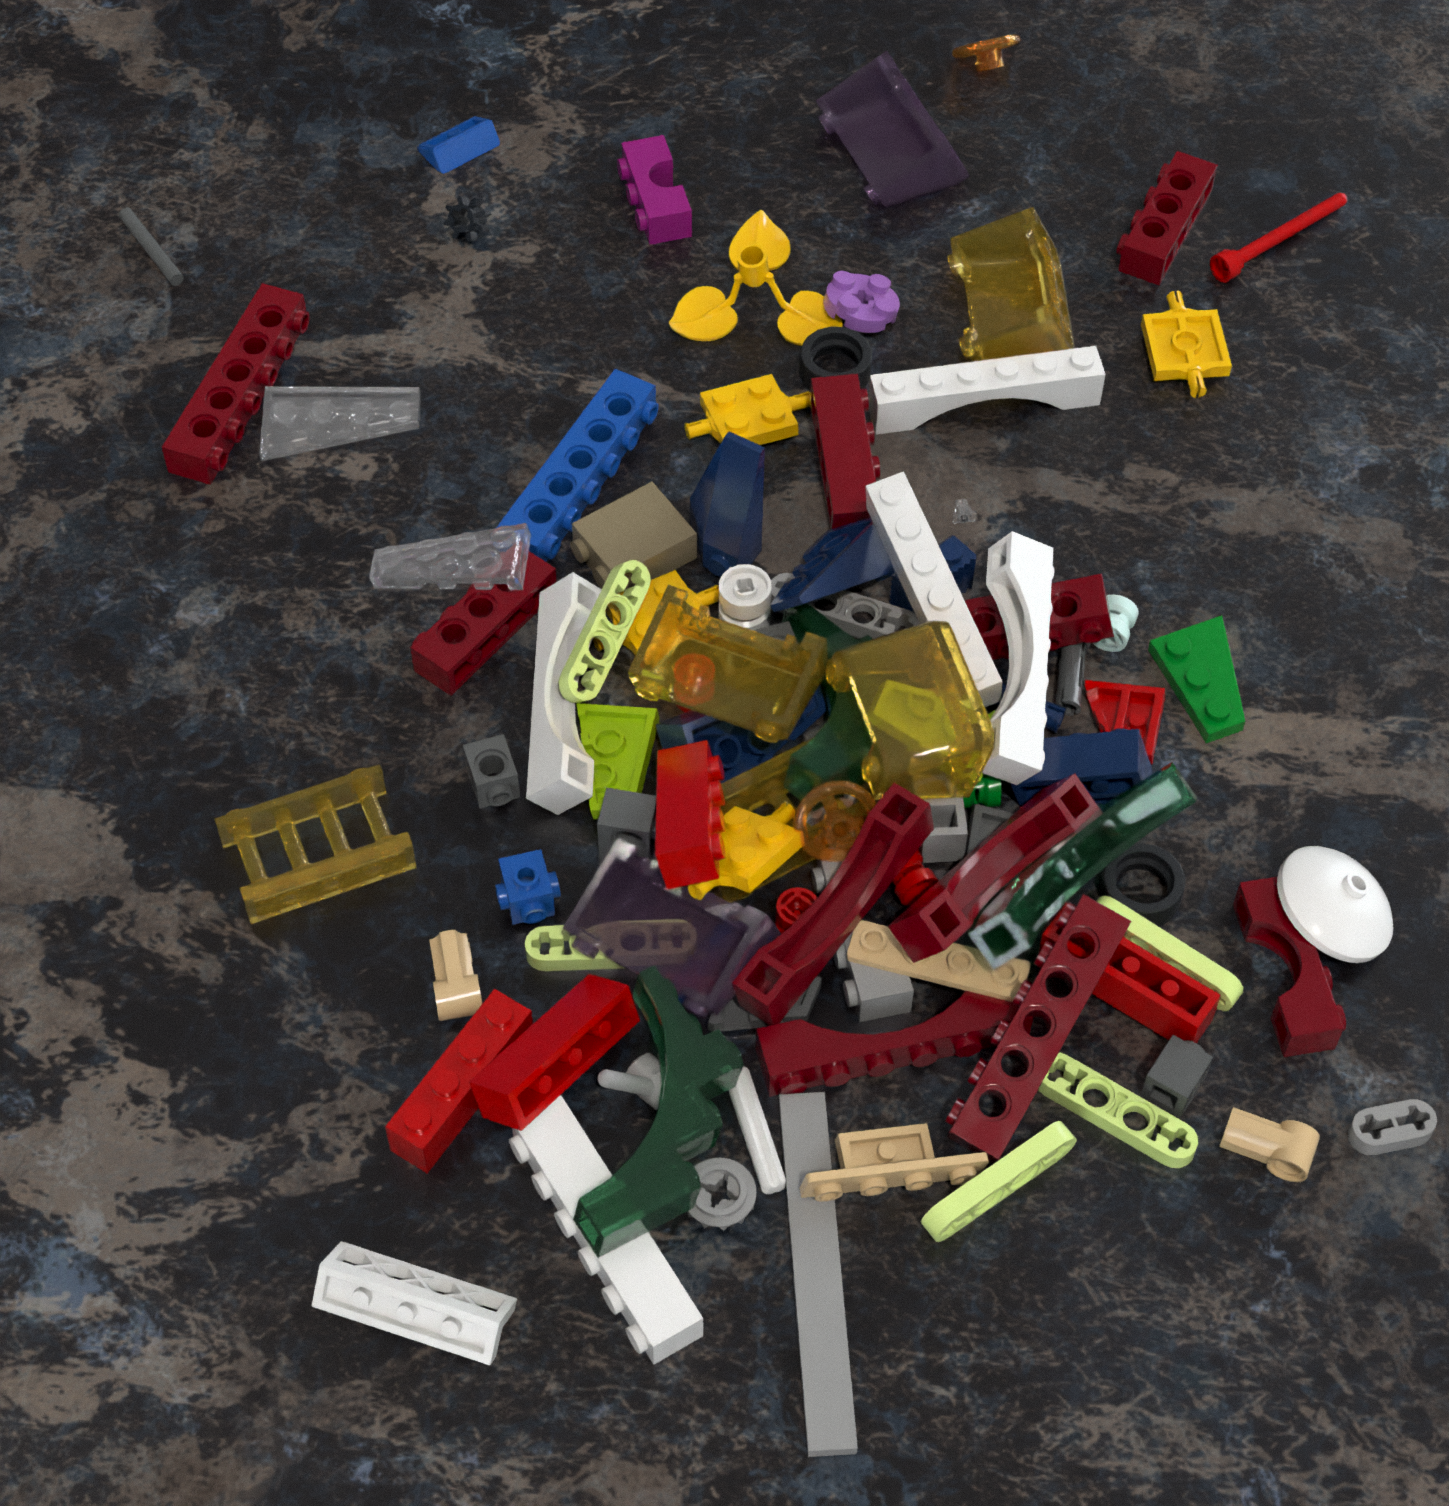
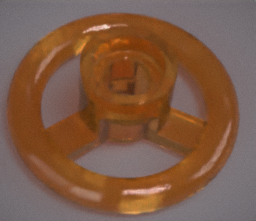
[952,34,1021,72]
[793,780,877,862]

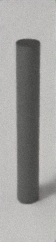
[119,207,184,286]

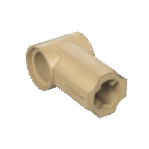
[430,930,482,1021]
[1219,1107,1320,1182]

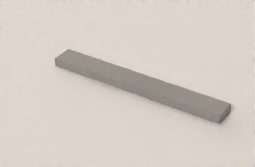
[779,1092,858,1457]

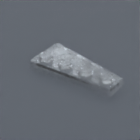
[259,386,421,461]
[369,523,531,590]

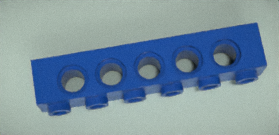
[495,369,659,562]

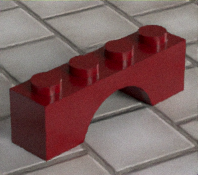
[1233,877,1346,1058]

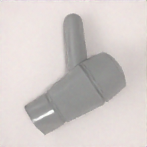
[597,1053,707,1136]

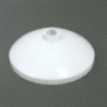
[1277,846,1393,963]

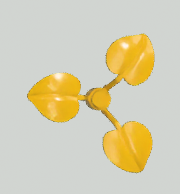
[669,210,843,346]

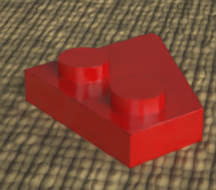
[1084,680,1165,765]

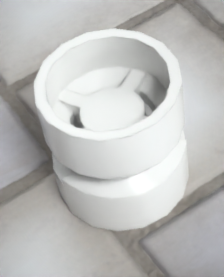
[719,564,772,636]

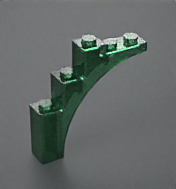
[782,603,898,811]
[968,762,1197,970]
[573,965,744,1258]

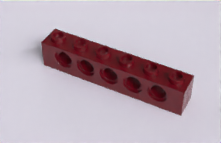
[162,283,310,485]
[945,894,1132,1164]

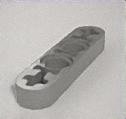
[771,573,920,650]

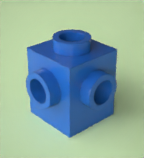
[495,849,561,925]

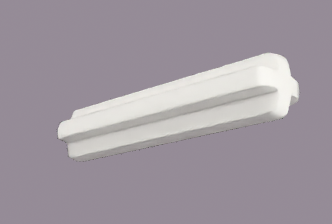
[725,1066,786,1194]

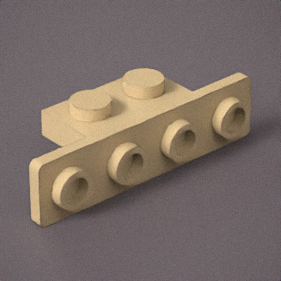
[847,920,1031,1002]
[799,1123,989,1202]

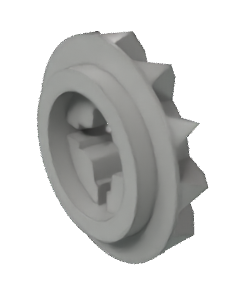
[682,1158,757,1231]

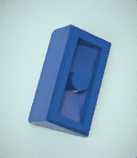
[417,116,500,174]

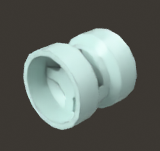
[1092,594,1139,652]

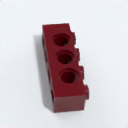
[1116,151,1218,286]
[410,544,557,696]
[964,573,1114,660]

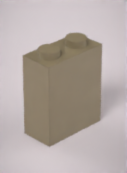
[570,482,697,594]

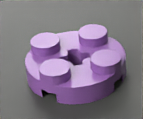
[823,271,900,333]

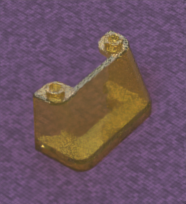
[948,207,1075,362]
[628,585,828,743]
[825,621,994,800]

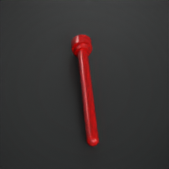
[1210,193,1347,283]

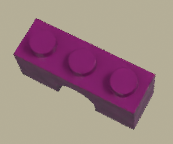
[617,135,692,245]

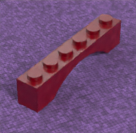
[888,773,1100,963]
[732,782,934,1026]
[755,991,1033,1097]

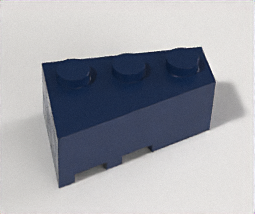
[1010,728,1155,818]

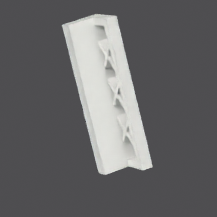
[312,1241,517,1365]

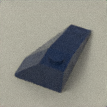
[690,431,765,577]
[770,517,896,612]
[655,671,827,798]

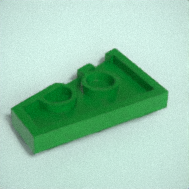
[1148,615,1246,744]

